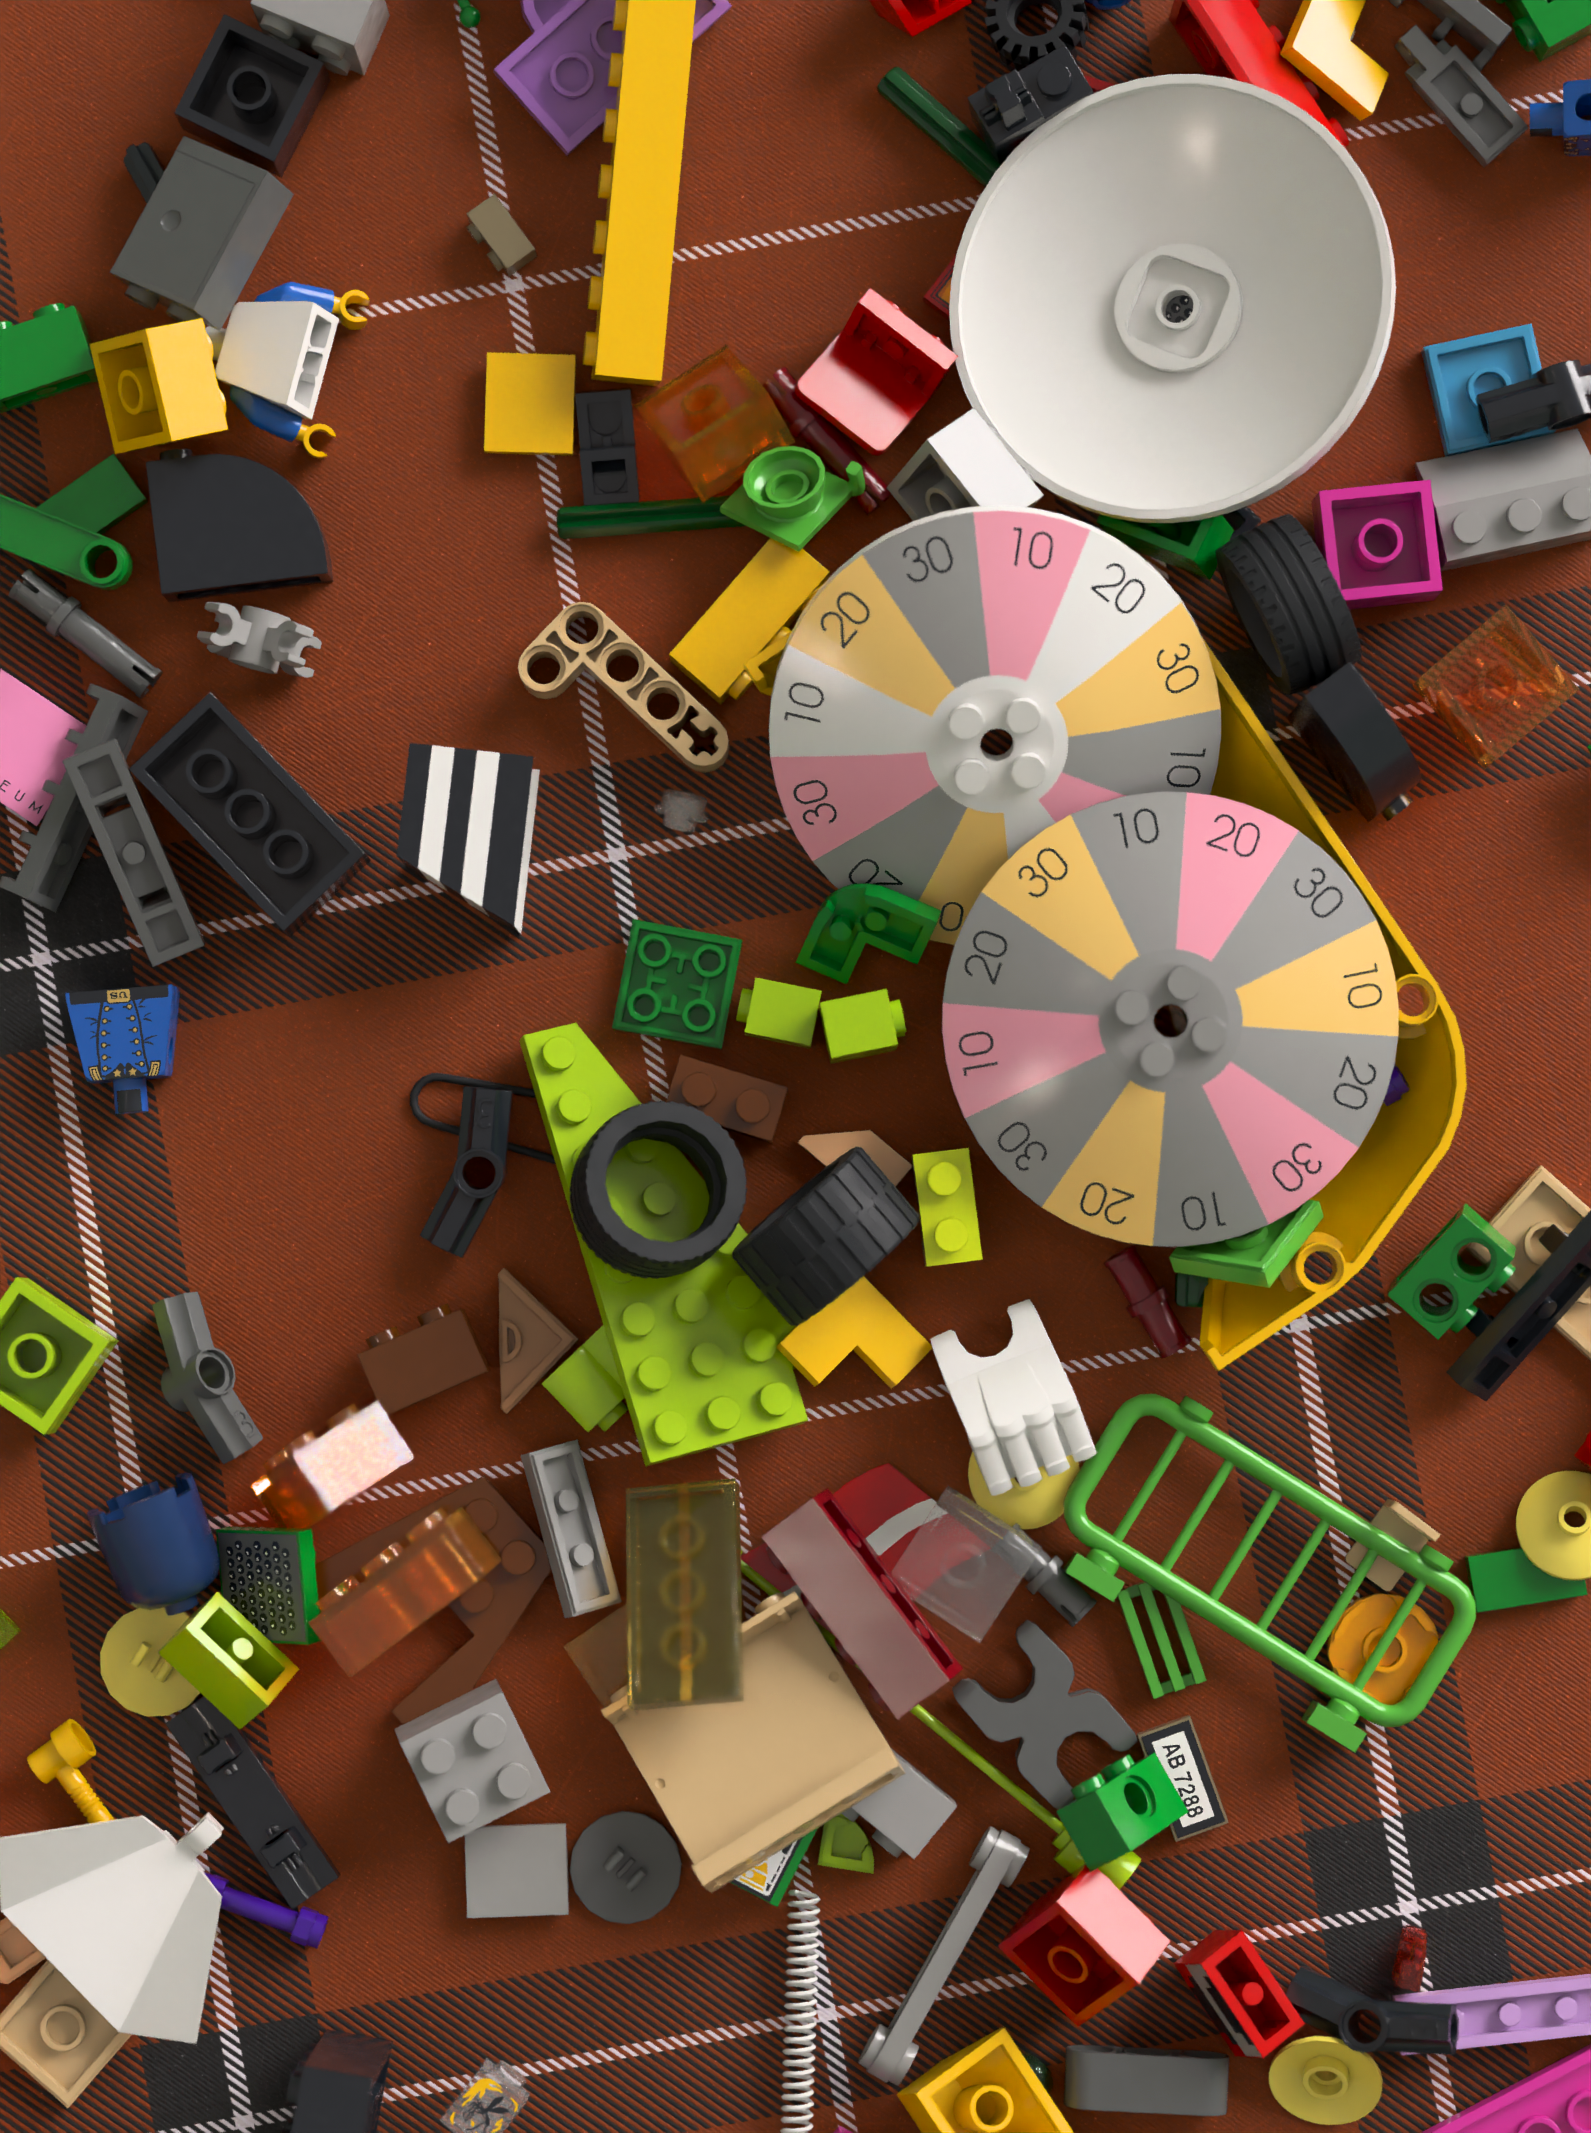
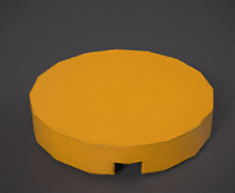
[1327,1593,1439,1705]

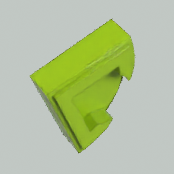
[818,1813,874,1874]

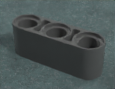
[1063,2045,1229,2116]

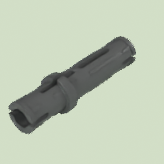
[8,568,162,699]

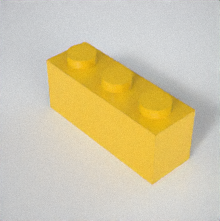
[669,538,830,705]

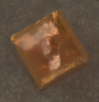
[1412,604,1579,769]

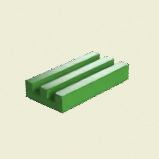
[1117,1582,1207,1699]

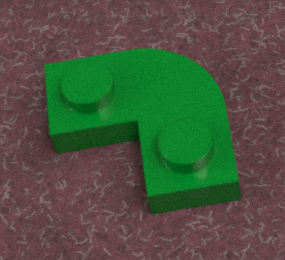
[796,883,941,984]

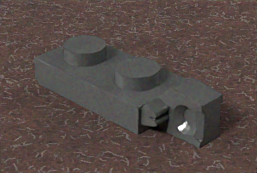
[1394,25,1528,168]

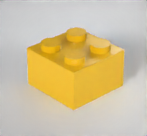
[89,318,228,454]

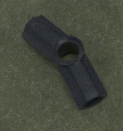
[1476,360,1591,443]
[420,1086,513,1258]
[1286,1966,1459,2055]

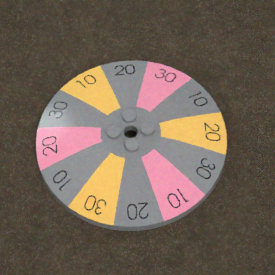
[942,792,1399,1247]

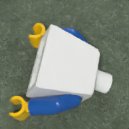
[205,282,370,459]

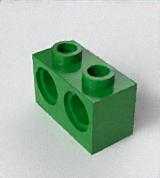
[1387,1203,1516,1340]

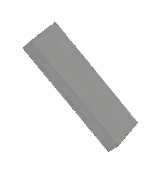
[521,1440,621,1618]

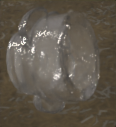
[654,789,708,832]

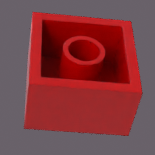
[998,1863,1170,2027]

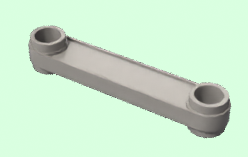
[858,1826,1029,2086]

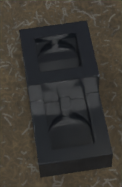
[575,387,640,506]

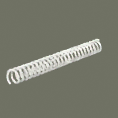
[780,1890,820,2133]

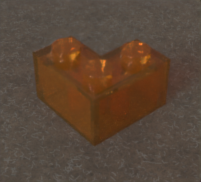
[251,1401,415,1529]

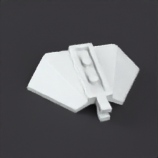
[0,1812,224,2044]

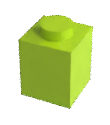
[736,978,822,1049]

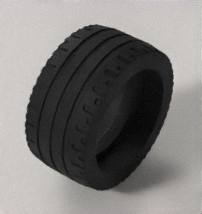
[1216,514,1362,696]
[569,1101,747,1279]

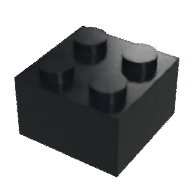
[174,14,331,178]

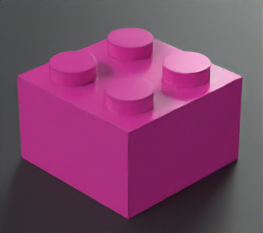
[1312,480,1443,609]

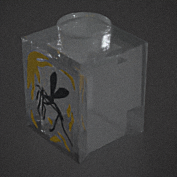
[439,2058,530,2133]

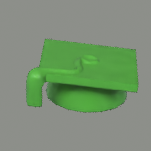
[720,446,865,552]

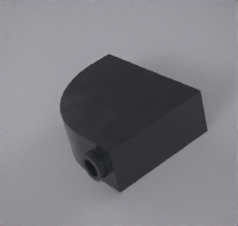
[146,449,334,602]
[1287,661,1421,822]

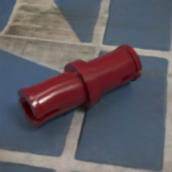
[1104,1244,1192,1359]

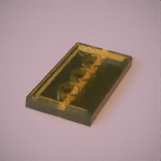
[626,1478,744,1711]

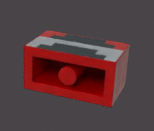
[1173,1930,1305,2058]

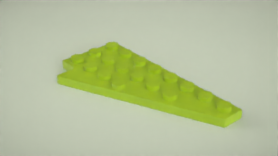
[519,1023,808,1467]

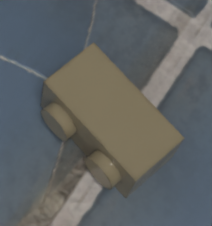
[466,194,537,277]

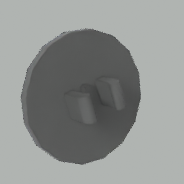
[570,1810,682,1924]

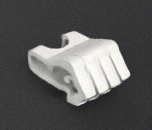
[930,1299,1097,1496]

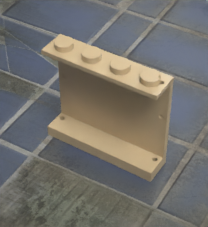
[601,1591,905,1893]

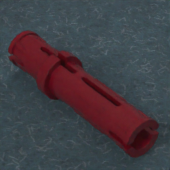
[758,367,892,516]

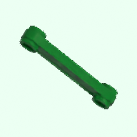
[0,494,133,590]

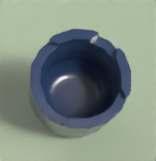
[87,1473,220,1616]

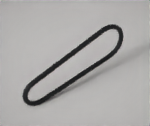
[410,1073,556,1164]

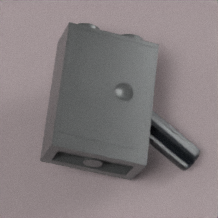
[110,136,294,331]

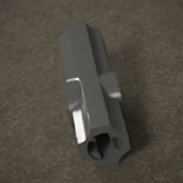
[152,1292,263,1464]

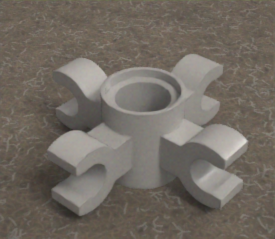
[197,602,322,677]

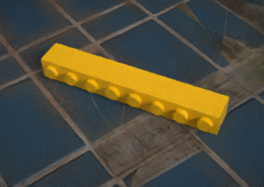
[583,0,696,386]

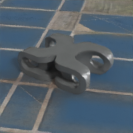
[952,1619,1138,1809]

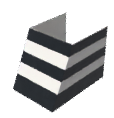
[397,743,540,935]

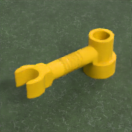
[27,1719,115,1824]

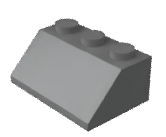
[1414,428,1591,571]

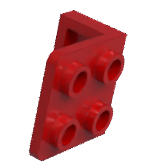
[795,288,958,456]

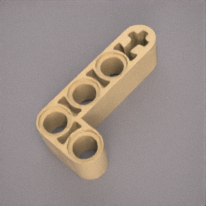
[518,602,729,772]

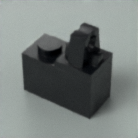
[967,44,1093,165]

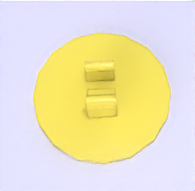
[100,1607,200,1717]

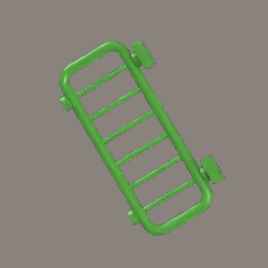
[1063,1394,1476,1752]

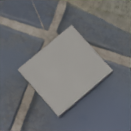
[465,1823,569,1918]

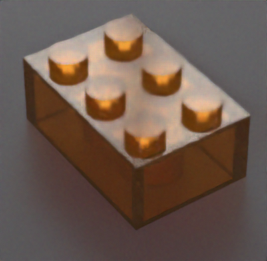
[308,1506,502,1678]

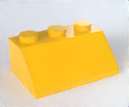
[896,2028,1074,2133]

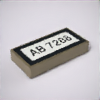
[1136,1715,1229,1842]

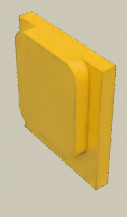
[484,352,576,456]

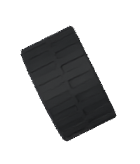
[732,1147,919,1326]

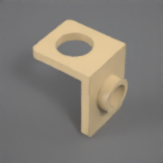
[1345,1499,1441,1591]

